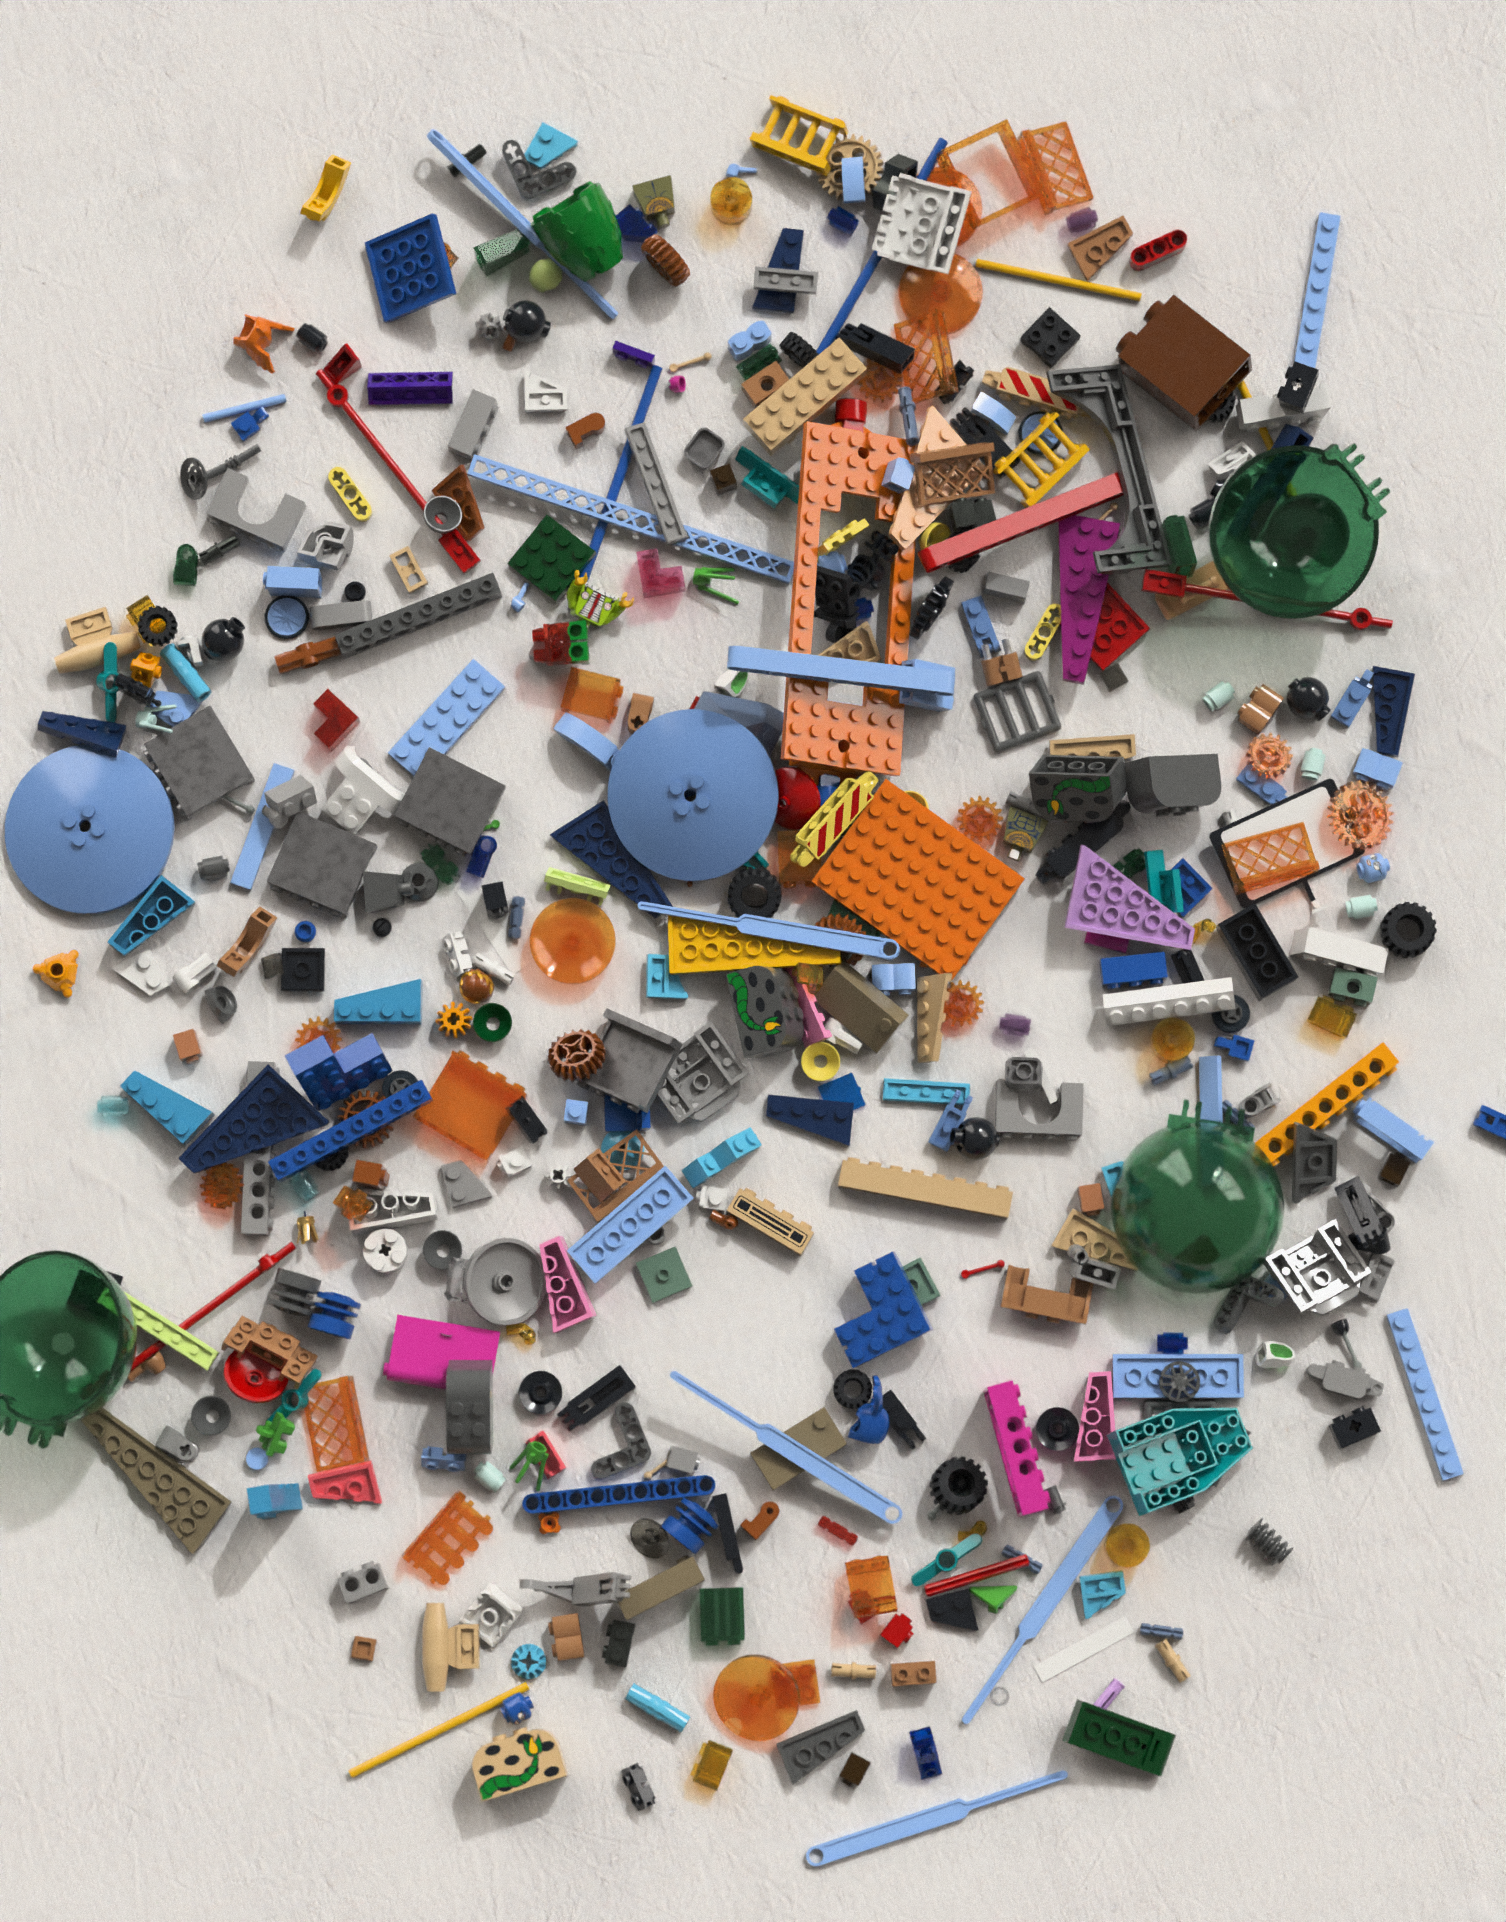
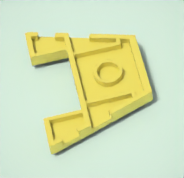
[817,518,869,562]

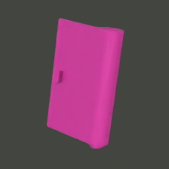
[383,1315,500,1390]

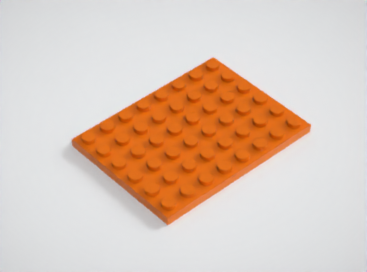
[811,779,1025,982]

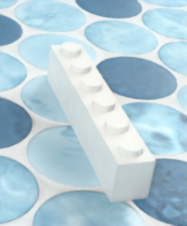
[1103,977,1236,1026]

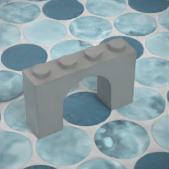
[206,468,306,552]
[995,1080,1084,1140]

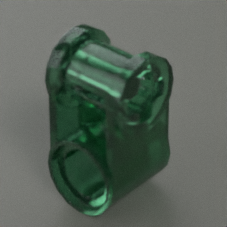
[173,544,198,586]

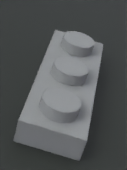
[753,266,818,295]

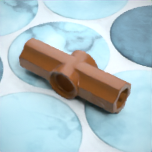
[274,637,341,674]

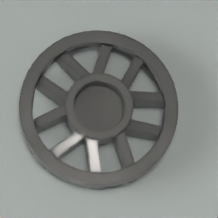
[1159,1361,1200,1402]

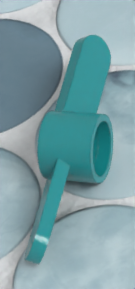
[96,642,119,722]
[265,1369,322,1423]
[911,1533,982,1586]

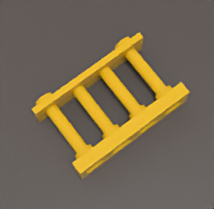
[749,95,849,176]
[993,412,1090,508]

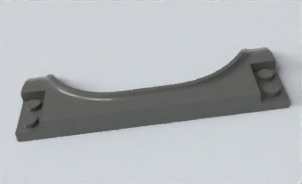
[1046,364,1172,574]

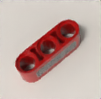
[1129,229,1187,271]

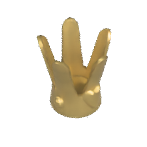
[297,1211,319,1244]

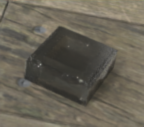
[1099,663,1129,692]
[261,953,284,979]

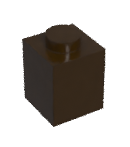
[710,463,737,496]
[1377,1152,1411,1187]
[839,1752,871,1788]

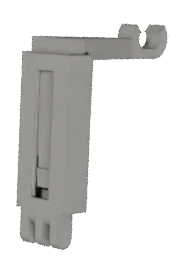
[519,1572,631,1607]

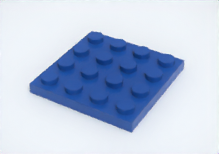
[364,213,456,323]

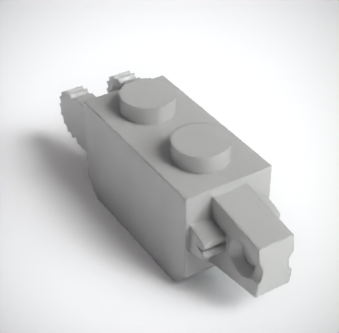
[1306,1360,1384,1400]

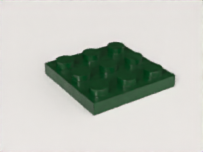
[507,515,597,602]

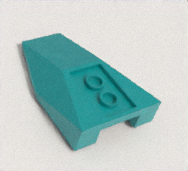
[1107,1408,1253,1517]

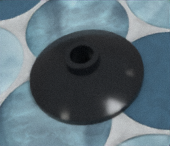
[519,1371,562,1414]
[1036,1407,1079,1451]

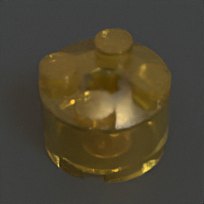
[710,177,753,225]
[1150,1017,1195,1063]
[1104,1523,1150,1568]

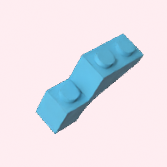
[681,1127,762,1188]

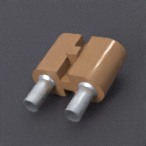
[981,638,1023,686]

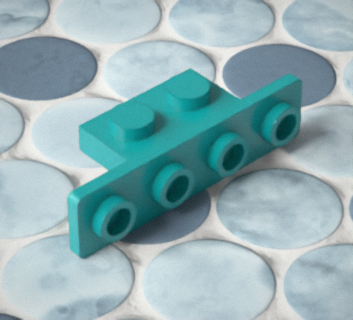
[735,446,799,509]
[1144,850,1184,913]

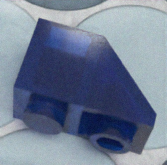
[616,204,658,242]
[909,1726,942,1780]

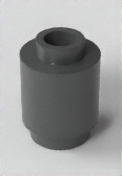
[197,855,230,880]

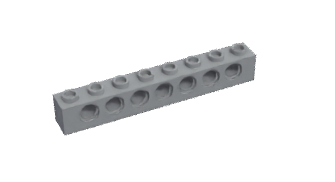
[241,1061,280,1236]

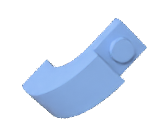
[553,712,620,772]

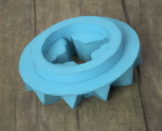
[511,1644,546,1679]

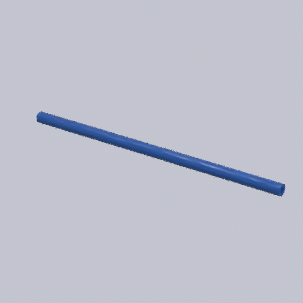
[816,138,948,354]
[579,365,663,582]

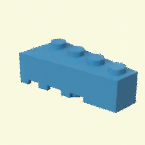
[107,875,195,957]
[334,979,423,1024]
[120,1070,215,1146]
[247,1483,303,1520]

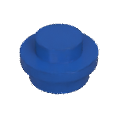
[295,921,316,942]

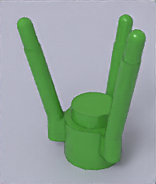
[693,567,739,604]
[510,1441,549,1491]

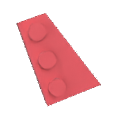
[308,1460,382,1504]

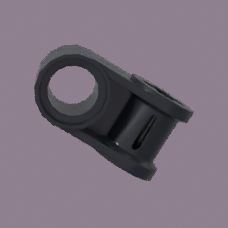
[1348,1223,1391,1255]

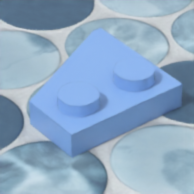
[146,690,203,727]

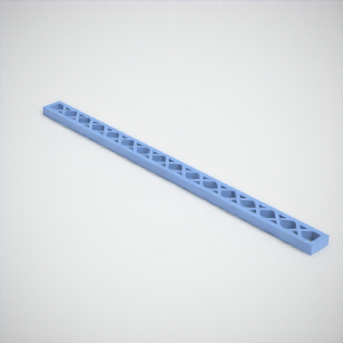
[467,454,794,584]

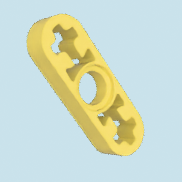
[328,467,372,522]
[1024,604,1061,661]

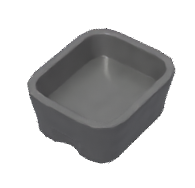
[684,428,725,470]
[1005,1057,1043,1090]

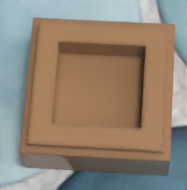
[351,1636,377,1661]

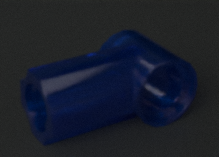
[466,835,497,878]

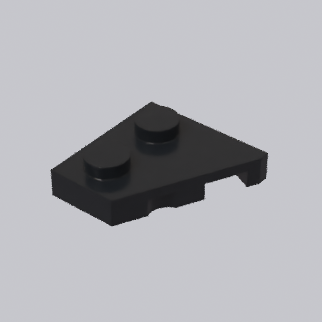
[926,1589,978,1631]

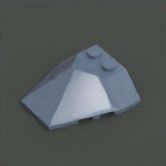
[694,691,784,756]

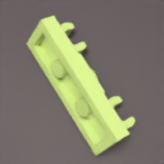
[544,867,611,906]

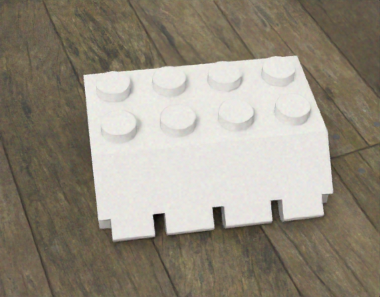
[872,173,972,274]

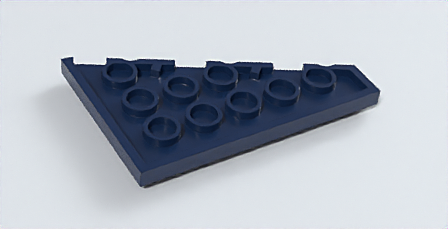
[178,1064,329,1174]

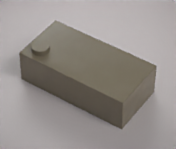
[814,960,909,1053]
[750,1407,847,1491]
[618,1555,705,1620]

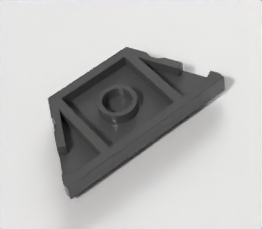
[1292,1122,1337,1203]

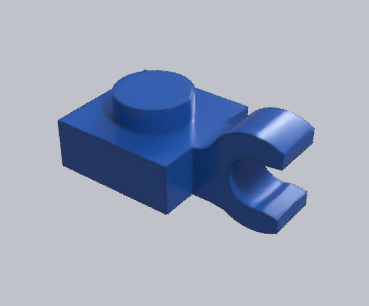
[231,407,269,442]
[1214,1035,1255,1062]

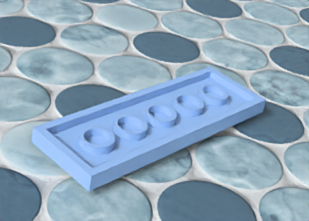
[388,659,505,776]
[567,1166,694,1284]
[1112,1354,1244,1398]

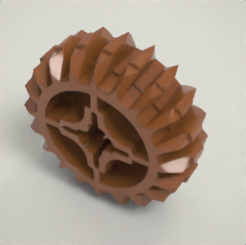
[641,234,690,287]
[814,913,866,967]
[548,1029,606,1083]
[337,1090,396,1149]

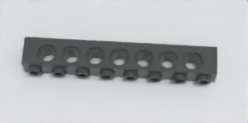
[335,573,502,659]

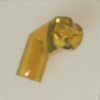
[1192,918,1216,943]
[506,1323,536,1345]
[957,1520,987,1542]

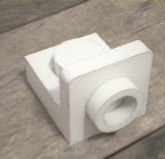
[176,635,204,667]
[497,1146,532,1177]
[696,1185,728,1211]

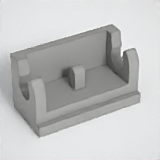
[1358,1253,1395,1301]

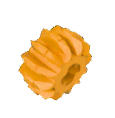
[436,1002,473,1039]

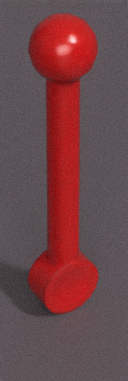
[961,1260,1005,1279]

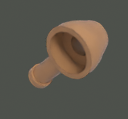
[126,1351,166,1382]

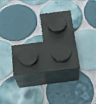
[949,497,996,533]

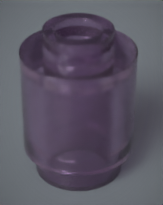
[1066,207,1098,233]
[999,1013,1031,1037]

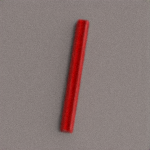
[924,1554,1030,1597]

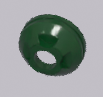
[473,1003,512,1042]

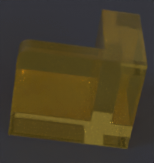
[792,962,823,995]

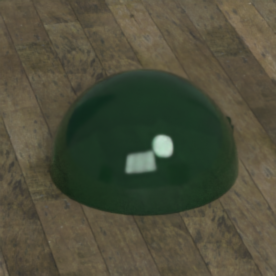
[1208,443,1390,619]
[1111,1099,1284,1294]
[0,1250,137,1449]

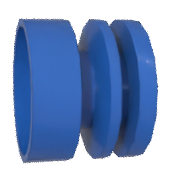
[307,1291,361,1340]
[661,1497,719,1555]

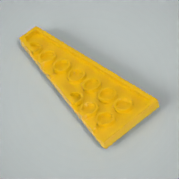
[668,915,841,975]

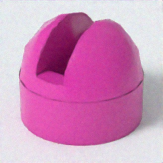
[668,375,686,393]

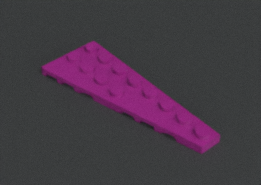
[1058,515,1121,685]

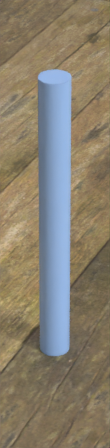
[202,394,286,423]

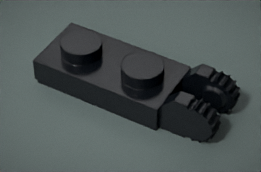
[883,1389,926,1450]

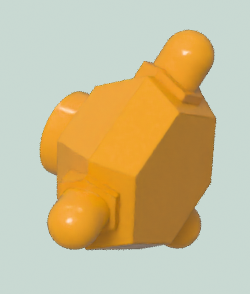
[32,950,79,998]

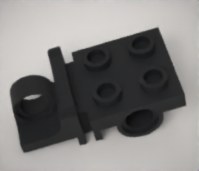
[814,565,861,643]

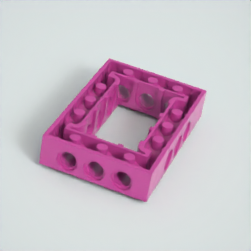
[983,1380,1051,1517]

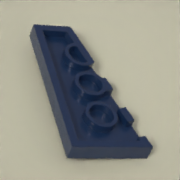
[752,228,804,313]
[1373,666,1415,757]
[38,711,126,758]
[766,1094,854,1146]

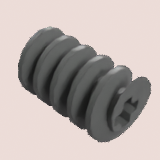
[1246,1518,1294,1565]

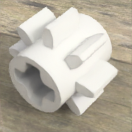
[545,1162,572,1190]

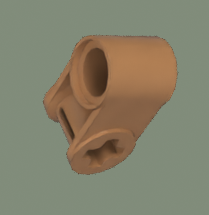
[628,693,654,734]

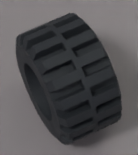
[728,867,782,918]
[1380,902,1437,958]
[929,1456,988,1515]

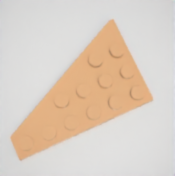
[888,405,984,551]

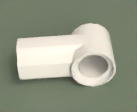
[172,953,217,995]
[824,1017,863,1054]

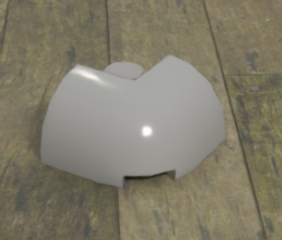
[297,522,354,570]

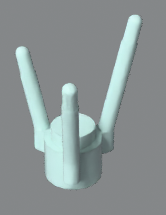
[135,704,177,734]

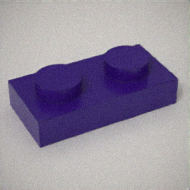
[612,340,655,368]

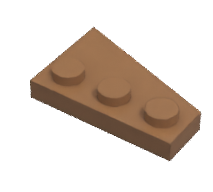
[1067,215,1133,281]

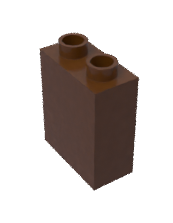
[1116,294,1252,432]

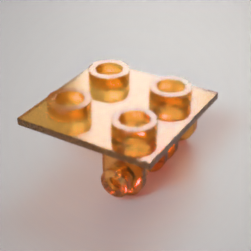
[771,1659,821,1709]

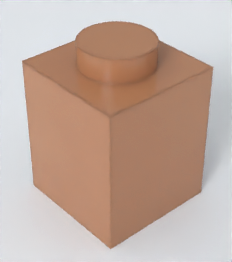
[173,1029,203,1064]
[1077,1183,1104,1217]

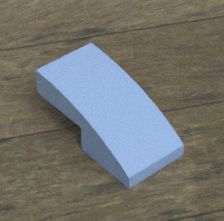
[842,157,865,204]
[971,392,1016,435]

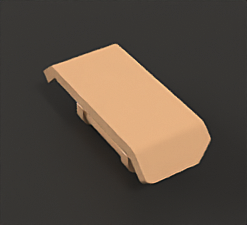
[1155,557,1238,620]

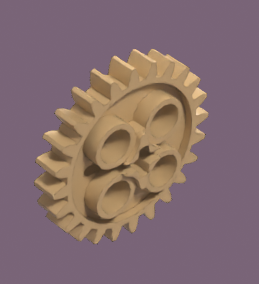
[816,134,884,201]

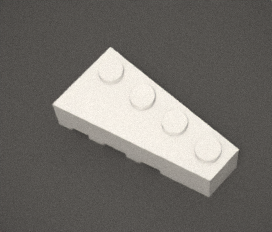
[1236,383,1331,432]
[1290,927,1389,977]
[344,1189,438,1235]

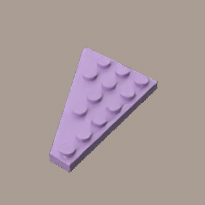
[1064,845,1195,950]

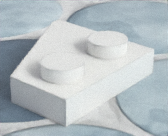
[524,370,568,412]
[1208,441,1265,480]
[113,948,170,996]

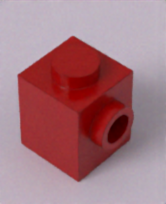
[880,1613,914,1648]

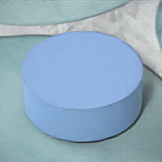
[246,1448,269,1470]

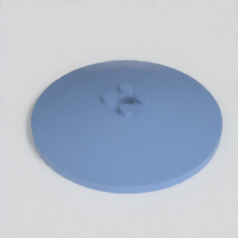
[608,709,779,881]
[5,744,174,914]

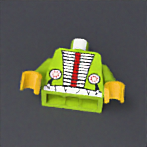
[567,570,634,629]

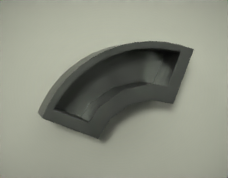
[872,153,918,213]

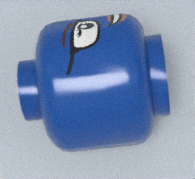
[500,1692,534,1725]

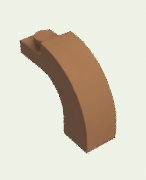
[216,907,278,977]

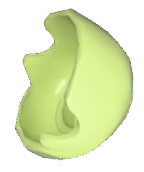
[529,259,562,292]

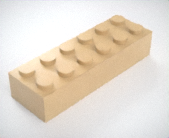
[743,338,867,456]

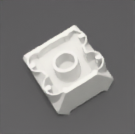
[460,1583,523,1647]

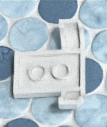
[321,746,405,835]

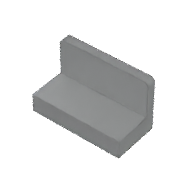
[983,572,1030,603]

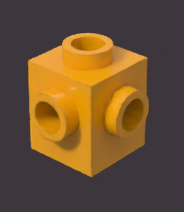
[130,652,162,688]

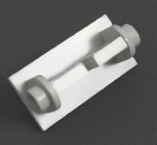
[443,931,473,978]

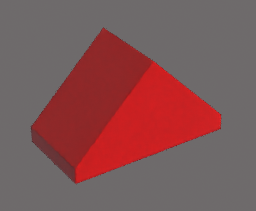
[323,343,362,385]

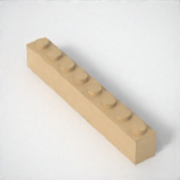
[838,1157,1013,1219]

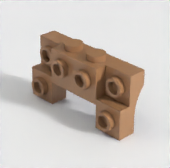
[1000,1265,1094,1325]
[221,1316,318,1390]

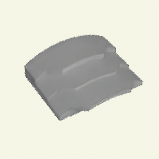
[658,1021,749,1124]
[1263,1219,1372,1316]

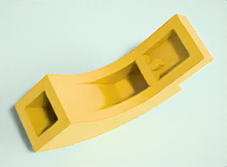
[300,154,351,221]

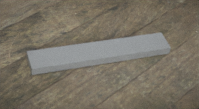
[624,422,688,546]

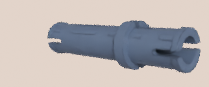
[898,386,920,446]

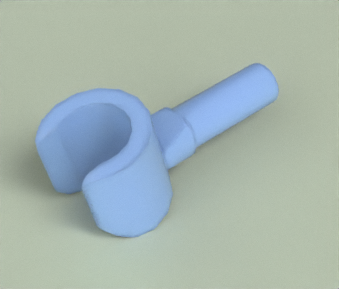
[726,164,756,178]
[511,582,529,612]

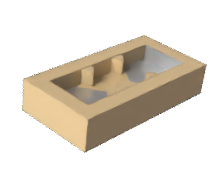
[389,546,428,594]

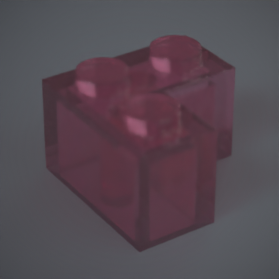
[636,548,685,598]

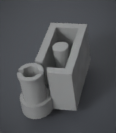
[262,775,317,828]
[1067,1244,1121,1290]

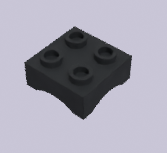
[1020,307,1080,369]

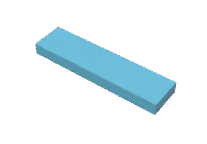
[883,1078,970,1105]

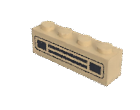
[727,1188,814,1256]

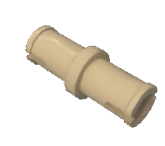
[1155,1639,1191,1683]
[831,1662,876,1680]

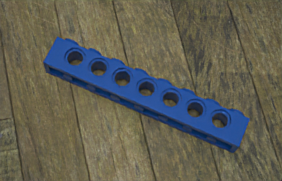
[268,1079,433,1183]

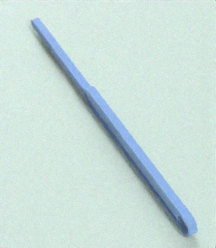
[427,129,618,319]
[638,901,900,960]
[670,1371,902,1524]
[962,1496,1123,1724]
[806,1770,1068,1866]

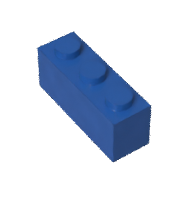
[1099,952,1168,990]

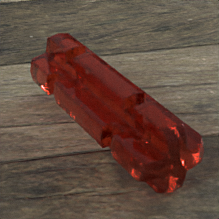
[818,1516,858,1546]

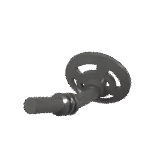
[180,444,261,500]

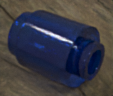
[827,206,860,235]
[854,597,874,622]
[1157,1332,1188,1354]

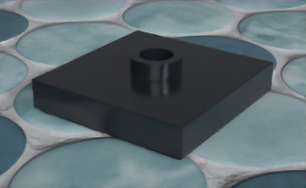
[281,948,325,992]

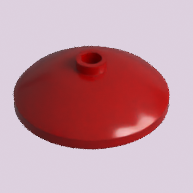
[774,767,821,830]
[224,1347,289,1403]

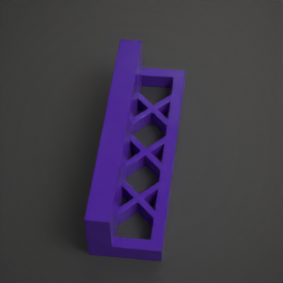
[367,372,453,405]

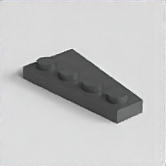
[776,1710,865,1785]

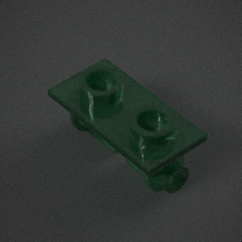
[736,344,782,381]
[420,843,461,886]
[1113,848,1146,879]

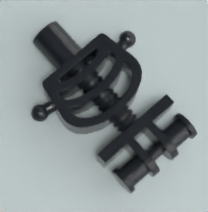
[847,530,899,591]
[115,673,162,707]

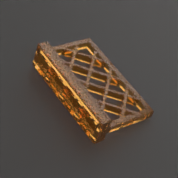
[1017,121,1094,215]
[894,308,959,404]
[1221,822,1320,895]
[304,1376,370,1472]

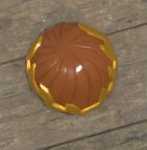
[459,969,494,1004]

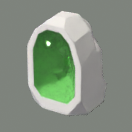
[714,669,749,697]
[1256,1341,1295,1368]

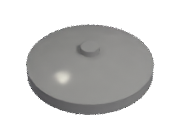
[463,1238,546,1325]

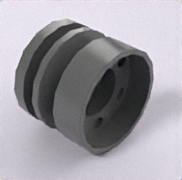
[267,1268,322,1316]

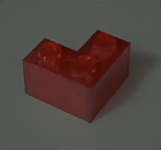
[313,689,360,752]

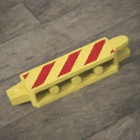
[790,771,879,867]

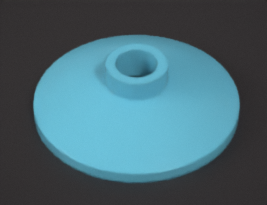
[601,1131,644,1170]

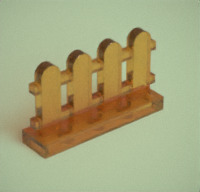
[401,1489,493,1585]

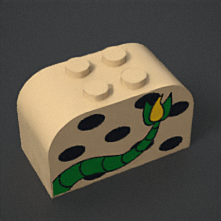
[472,1727,568,1801]

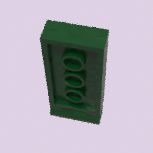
[1062,1699,1176,1777]

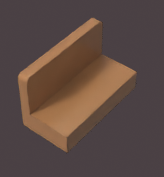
[573,1148,626,1202]

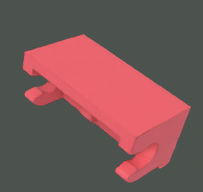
[526,1430,566,1479]

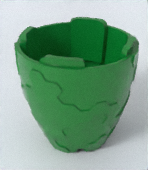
[530,181,623,282]

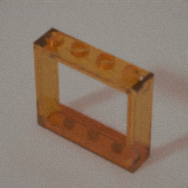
[936,119,1043,230]

